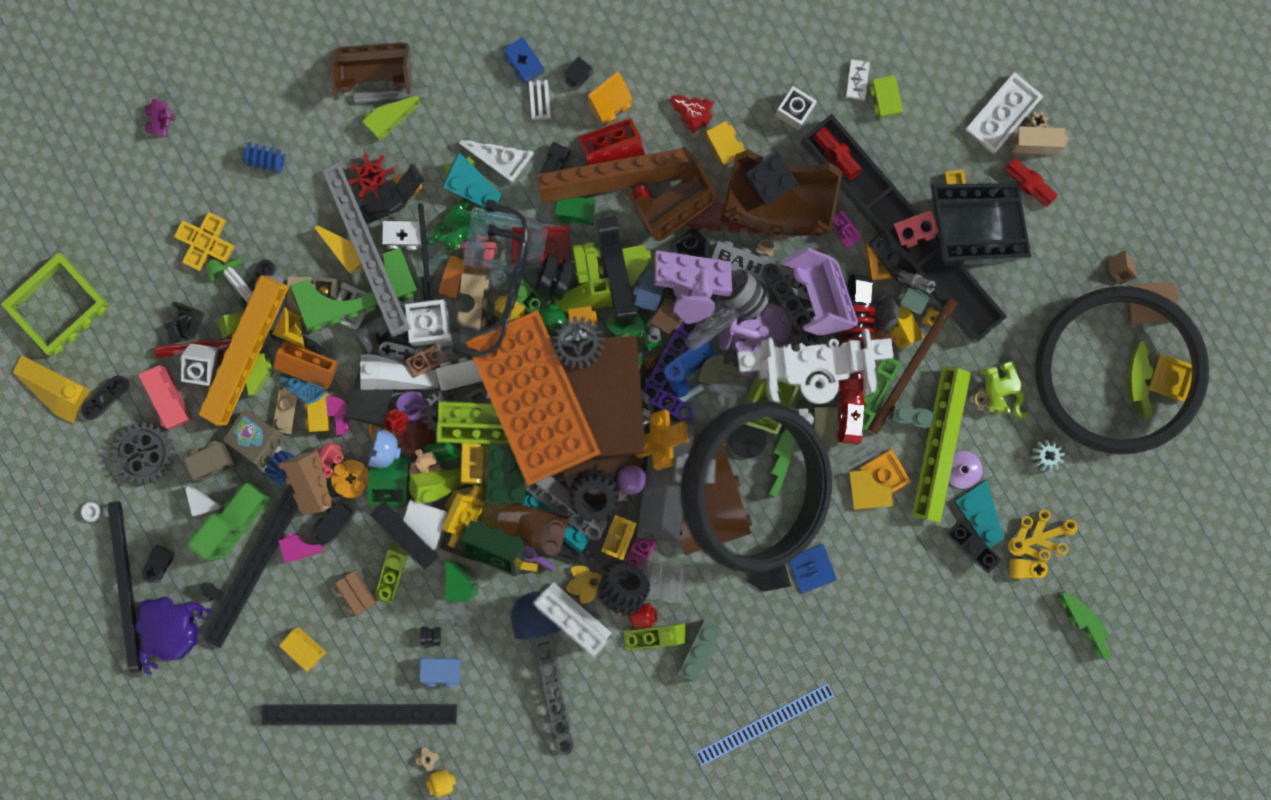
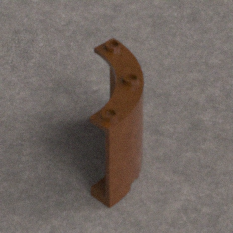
[723,150,843,236]
[679,437,752,555]

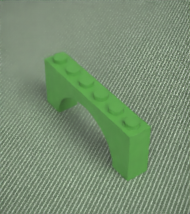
[290,248,417,333]

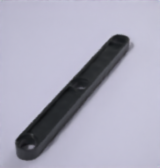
[108,501,142,673]

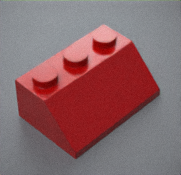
[578,118,645,165]

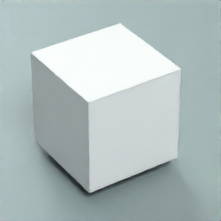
[775,86,817,131]
[181,343,219,386]

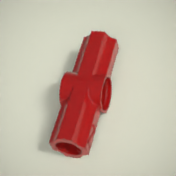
[813,127,862,180]
[1004,157,1058,208]

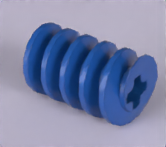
[243,142,286,174]

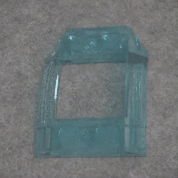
[463,207,548,275]

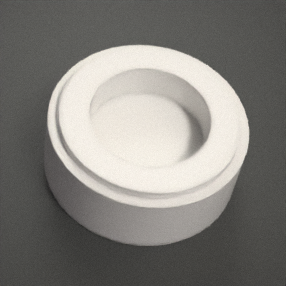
[81,502,102,522]

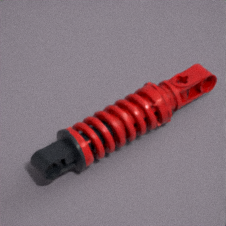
[837,274,877,445]

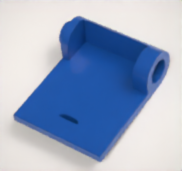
[664,336,715,398]

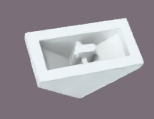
[186,487,224,516]

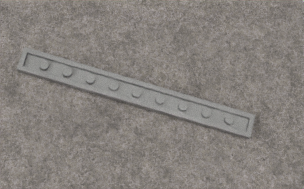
[322,163,411,337]

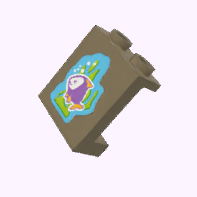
[223,408,285,467]

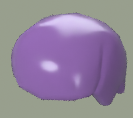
[396,391,425,421]
[616,464,646,495]

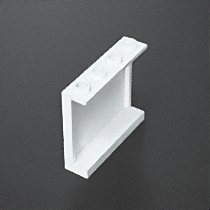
[534,582,612,657]

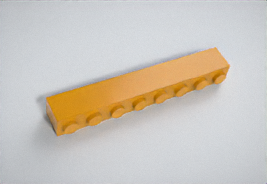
[199,275,289,425]

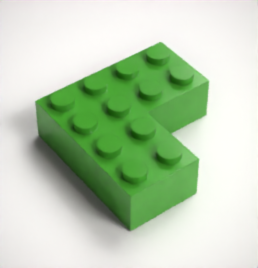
[188,483,272,560]

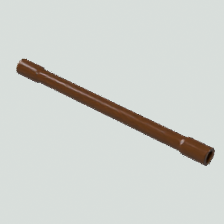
[868,297,958,435]

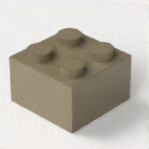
[184,441,237,481]

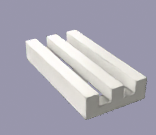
[529,80,551,120]

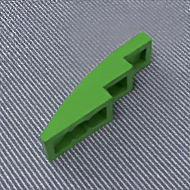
[768,428,794,497]

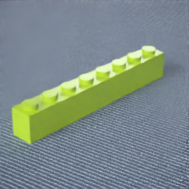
[912,366,971,523]

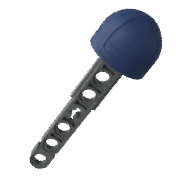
[511,592,573,755]

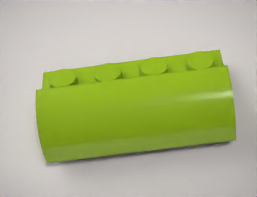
[437,401,510,444]

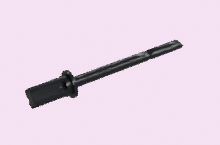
[418,203,435,301]

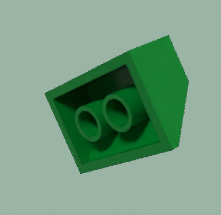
[445,561,478,602]

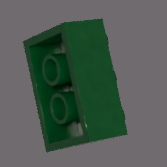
[482,444,526,503]
[461,520,526,577]

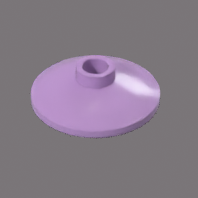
[949,451,982,489]

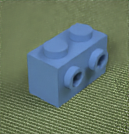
[633,270,665,311]
[420,657,461,687]

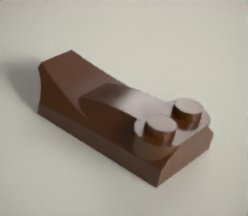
[496,503,569,556]

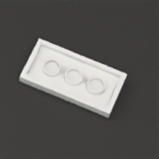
[965,72,1043,154]

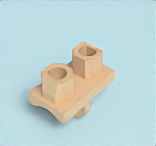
[409,449,443,475]

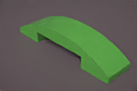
[856,358,902,430]

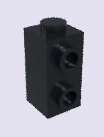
[313,502,356,545]

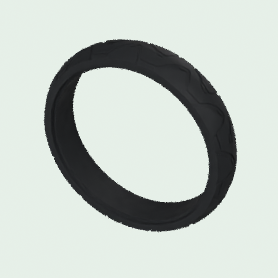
[1035,286,1209,454]
[680,401,832,573]

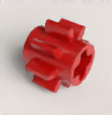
[383,408,408,434]

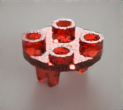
[397,420,435,458]

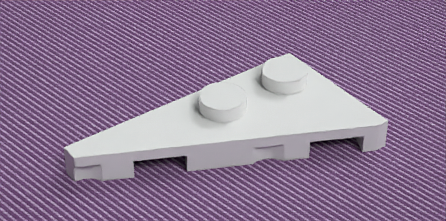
[459,140,534,183]

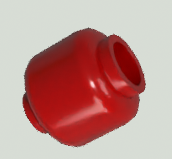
[628,603,658,629]

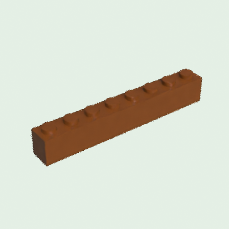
[537,147,688,203]

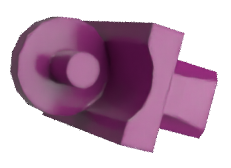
[145,99,175,137]
[832,210,863,249]

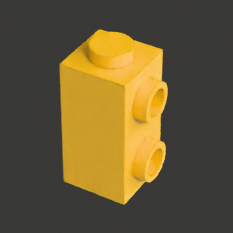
[304,392,331,433]

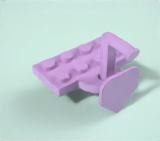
[654,250,732,324]
[718,303,792,379]

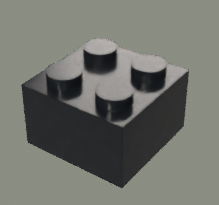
[741,151,799,205]

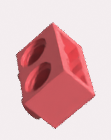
[894,210,938,248]

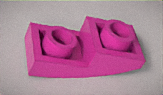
[623,538,656,569]

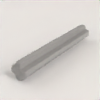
[353,87,429,104]

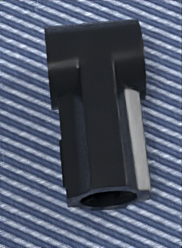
[539,141,571,174]

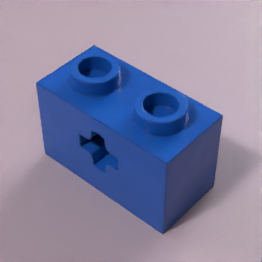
[503,37,545,85]

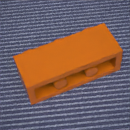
[274,341,338,389]

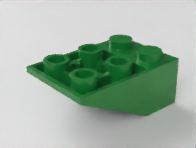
[367,448,410,506]

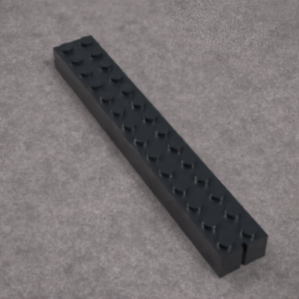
[801,114,1007,344]

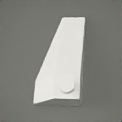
[360,354,438,390]

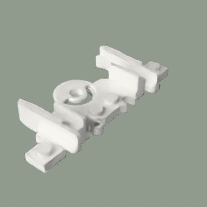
[737,329,893,404]

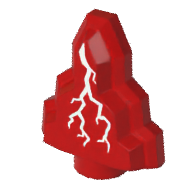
[669,95,714,135]

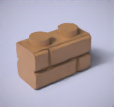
[334,571,377,616]

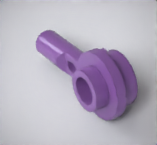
[525,546,555,572]

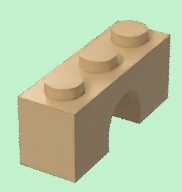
[458,272,490,330]

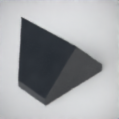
[671,227,710,258]
[172,302,205,340]
[747,549,791,592]

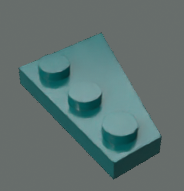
[442,152,502,207]
[954,480,1004,548]

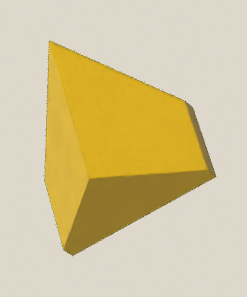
[272,307,305,349]

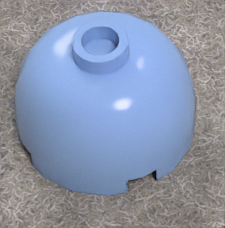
[368,428,401,468]

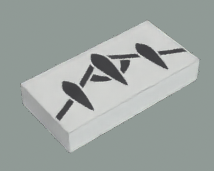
[846,60,870,100]

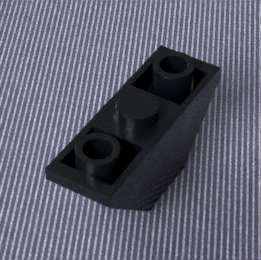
[946,519,1002,574]

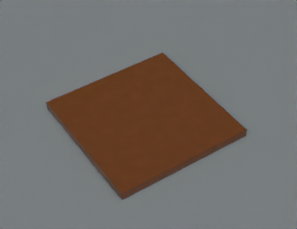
[552,336,645,457]

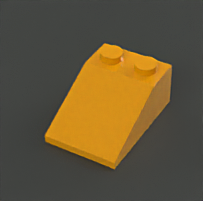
[588,71,633,126]

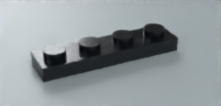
[369,501,439,570]

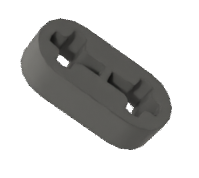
[379,339,416,363]

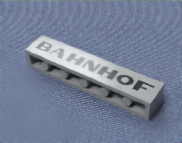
[711,240,812,305]

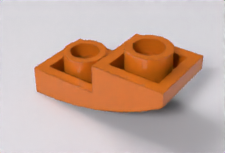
[439,256,469,299]

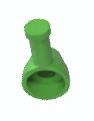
[206,257,243,281]

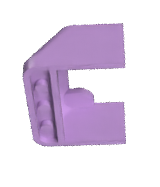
[782,247,858,336]

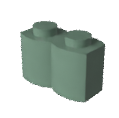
[898,284,929,315]
[889,404,933,429]

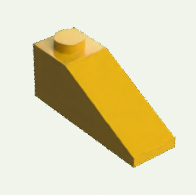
[315,226,363,275]

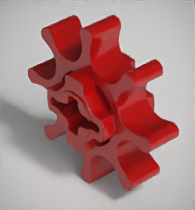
[348,153,396,199]

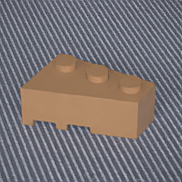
[278,451,332,515]

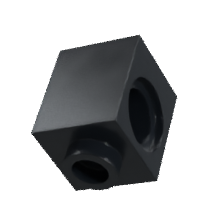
[564,56,593,90]

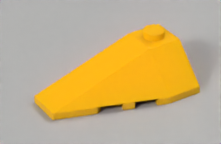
[13,355,90,423]

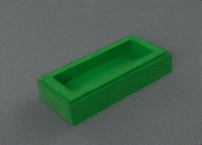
[423,442,461,461]

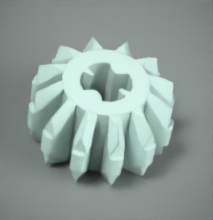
[1031,440,1065,472]

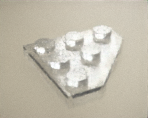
[685,304,741,351]

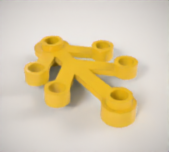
[1008,510,1078,563]

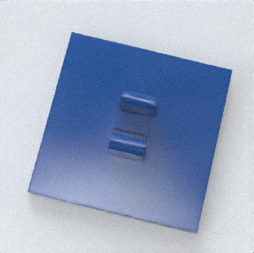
[789,544,837,594]

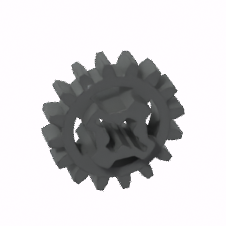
[420,391,458,433]

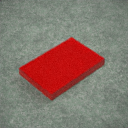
[512,226,570,266]

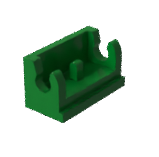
[555,197,596,226]

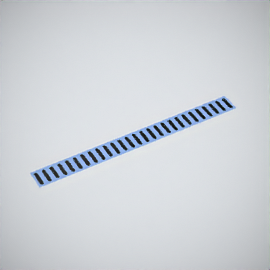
[696,683,834,766]

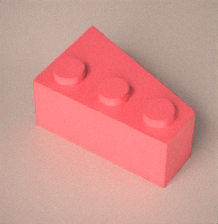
[138,365,192,430]

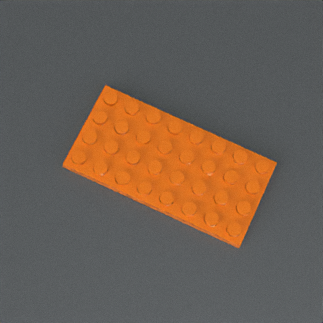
[466,310,601,486]

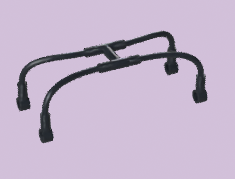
[449,200,528,357]

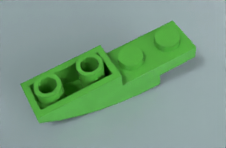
[1058,592,1112,661]

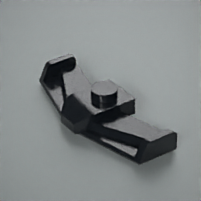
[359,164,424,223]

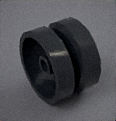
[535,252,575,300]

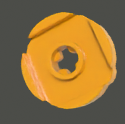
[331,460,369,499]

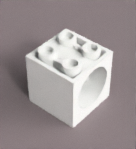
[405,300,452,347]
[404,500,449,550]

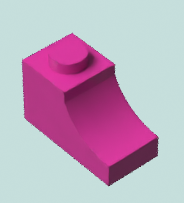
[278,532,325,563]

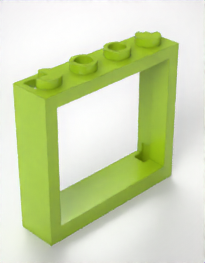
[1,252,110,356]

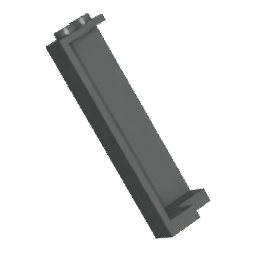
[634,420,695,542]

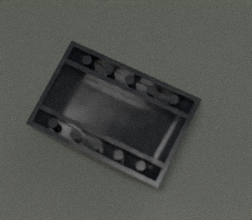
[930,183,1032,266]

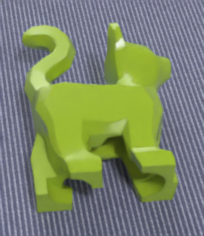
[979,360,1028,419]

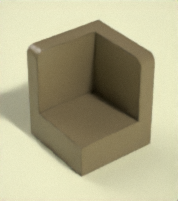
[317,277,340,300]

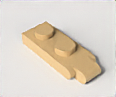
[272,383,299,435]

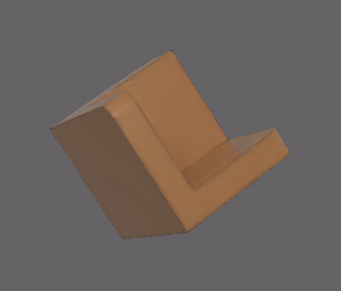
[1108,250,1137,285]

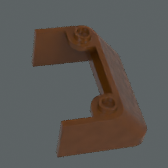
[329,42,412,100]
[622,147,717,241]

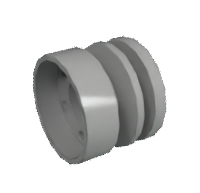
[718,269,770,320]

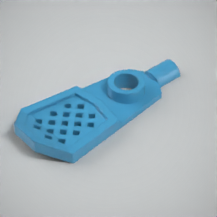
[279,375,325,405]

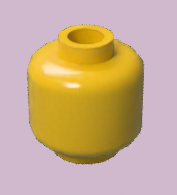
[426,769,456,798]

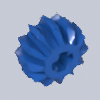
[264,450,294,484]

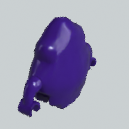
[135,596,212,675]

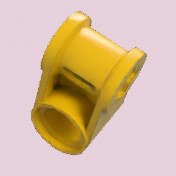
[1009,559,1048,579]

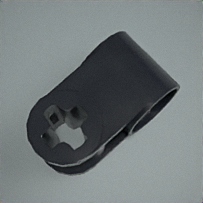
[142,544,175,583]

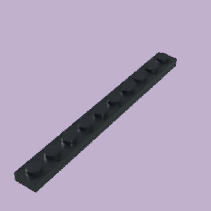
[203,484,299,648]
[262,704,457,725]

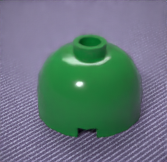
[539,304,572,334]

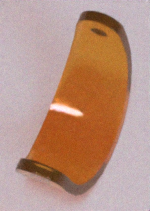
[874,330,897,347]

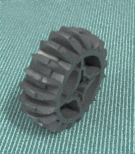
[552,316,605,369]

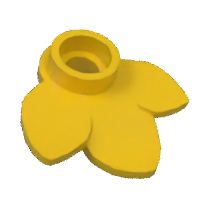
[566,566,602,604]

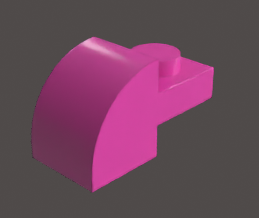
[326,397,350,436]

